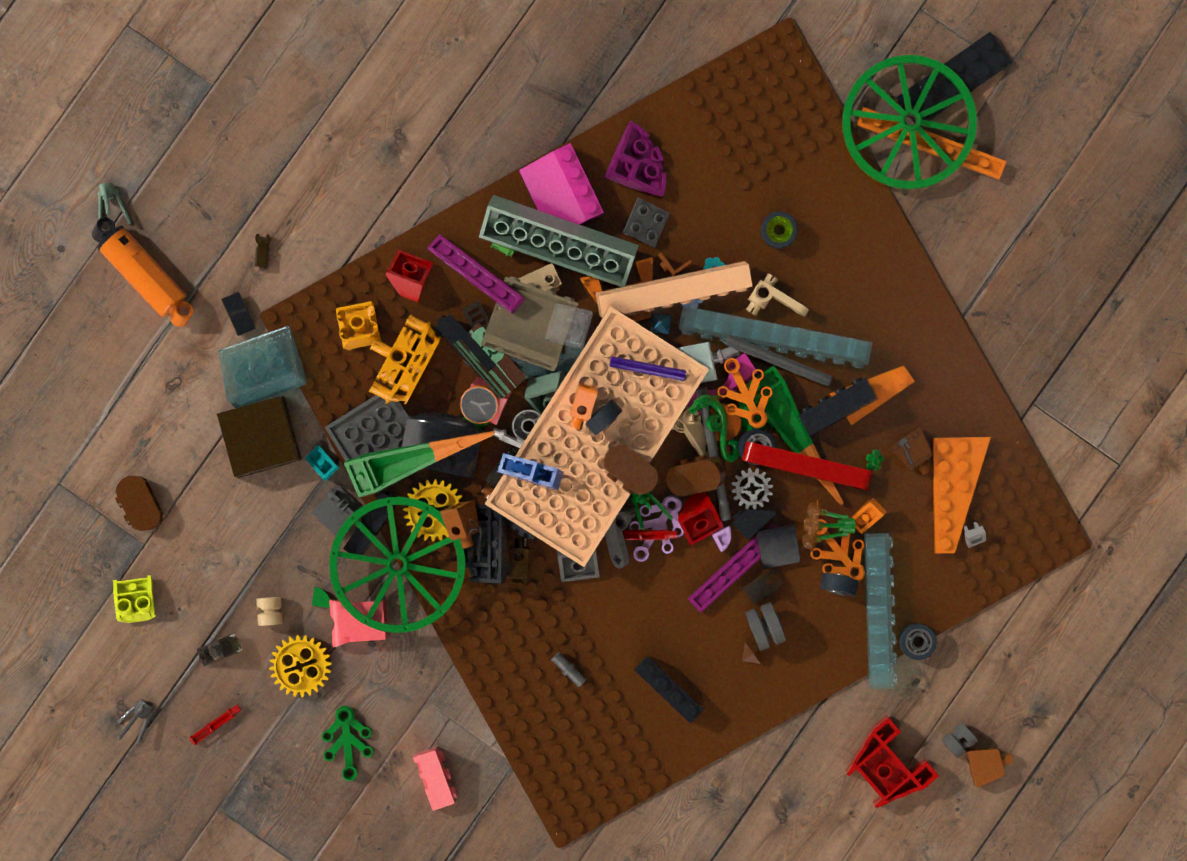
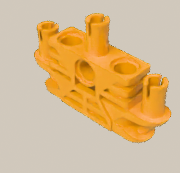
[369,314,442,404]

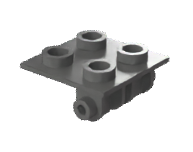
[623,197,670,248]
[311,485,361,536]

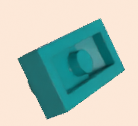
[305,445,339,481]

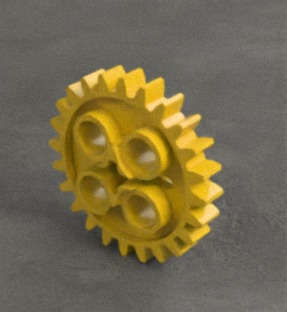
[403,479,463,542]
[269,634,332,697]

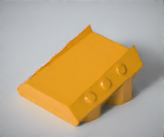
[336,301,381,350]

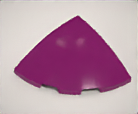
[605,121,666,197]

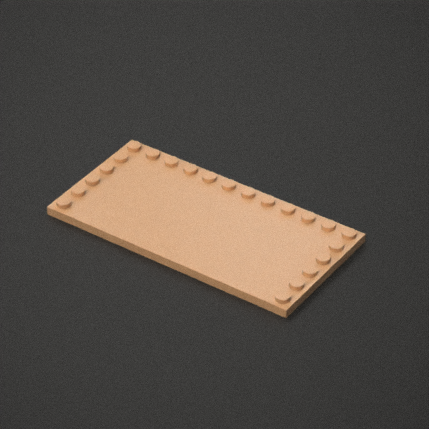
[485,306,709,567]

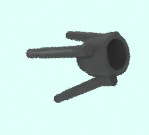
[117,699,154,744]

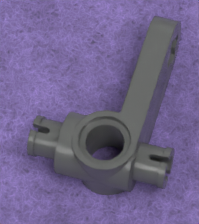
[605,506,636,568]

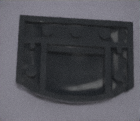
[402,412,483,478]
[464,505,511,583]

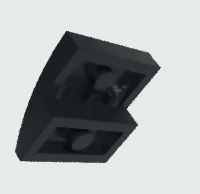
[756,524,800,569]

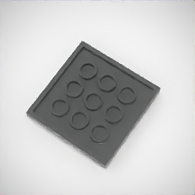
[325,387,409,461]

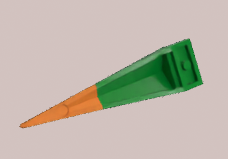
[746,365,843,505]
[344,431,495,497]

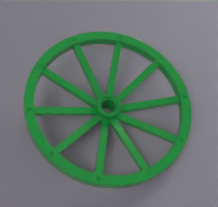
[842,55,977,190]
[329,497,465,633]

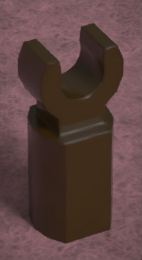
[255,234,271,268]

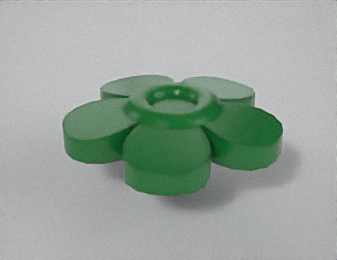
[866,449,884,471]

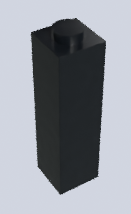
[436,314,496,380]
[343,490,398,555]

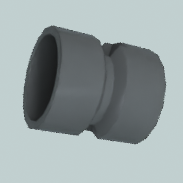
[941,722,978,759]

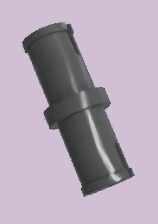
[551,651,587,687]

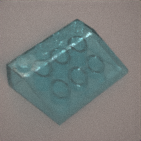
[218,326,307,408]

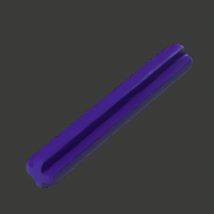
[609,356,686,381]

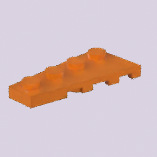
[829,366,915,425]

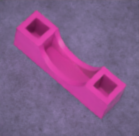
[686,353,757,415]

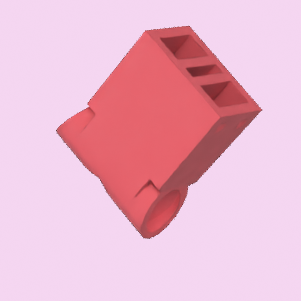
[329,599,390,647]

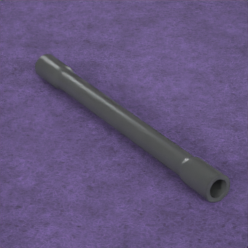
[696,387,732,521]

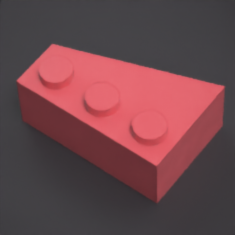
[413,746,458,811]

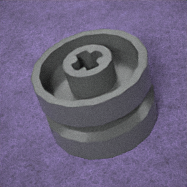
[745,602,786,651]

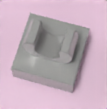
[964,522,986,548]

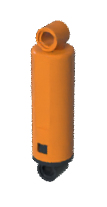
[92,217,194,327]

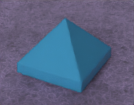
[650,313,671,334]

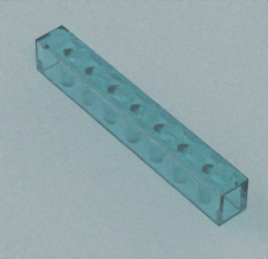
[864,533,897,689]

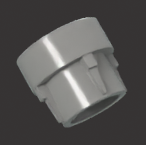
[512,410,541,442]

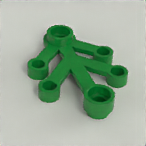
[321,705,374,781]

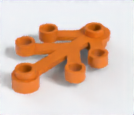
[717,358,772,428]
[810,519,865,581]

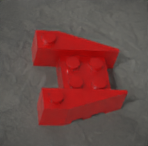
[846,714,939,808]

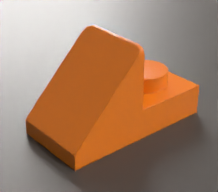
[851,498,887,534]

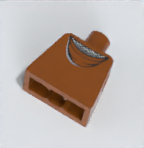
[440,500,479,548]

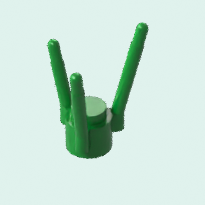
[631,491,673,529]

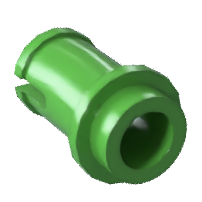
[491,242,516,257]

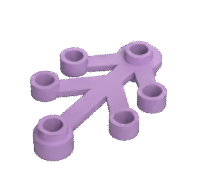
[629,495,684,562]

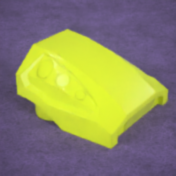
[113,575,156,623]

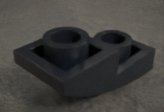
[221,291,256,336]

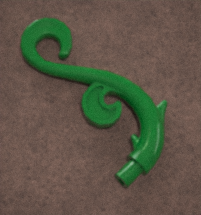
[689,394,739,462]

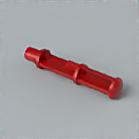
[622,529,677,541]
[189,704,242,745]

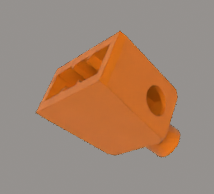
[570,382,598,430]

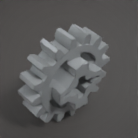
[731,468,773,510]

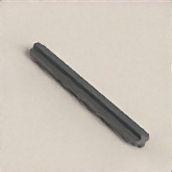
[725,335,832,386]

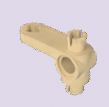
[746,274,809,317]
[672,406,709,457]

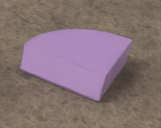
[712,526,731,552]

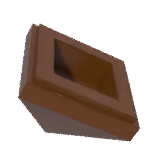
[742,642,763,664]

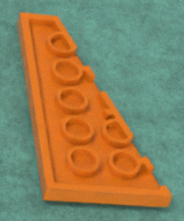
[932,437,991,554]

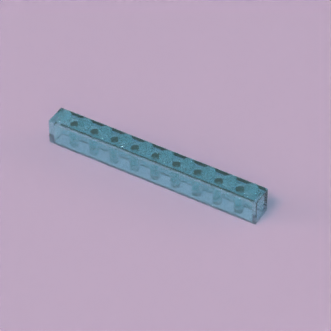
[678,306,873,369]

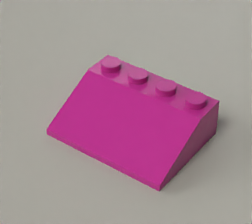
[519,143,604,225]

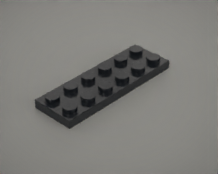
[896,32,1012,127]

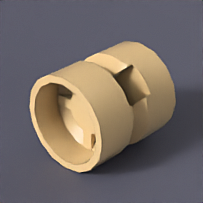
[256,597,283,626]

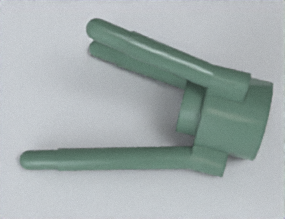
[97,183,132,225]

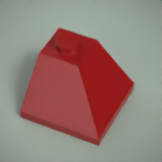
[386,249,434,302]
[677,492,724,546]

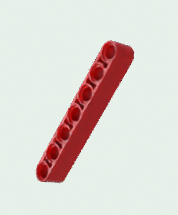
[742,442,872,490]

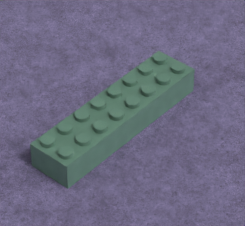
[479,195,639,287]

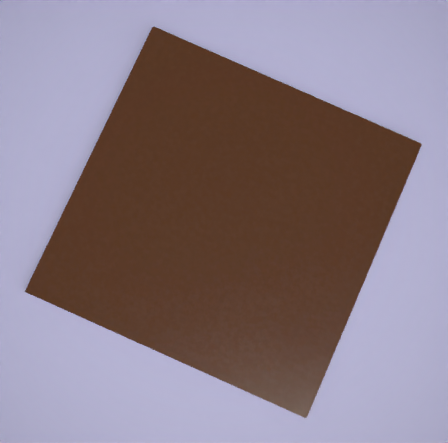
[260,18,1091,848]

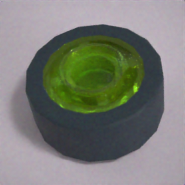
[760,211,798,249]

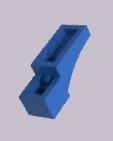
[497,453,564,491]

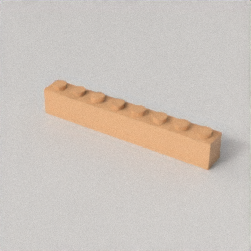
[596,261,752,318]

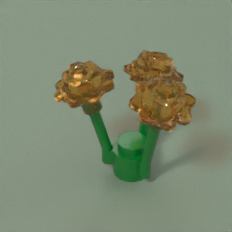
[802,499,856,552]

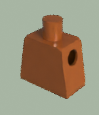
[965,747,1013,788]

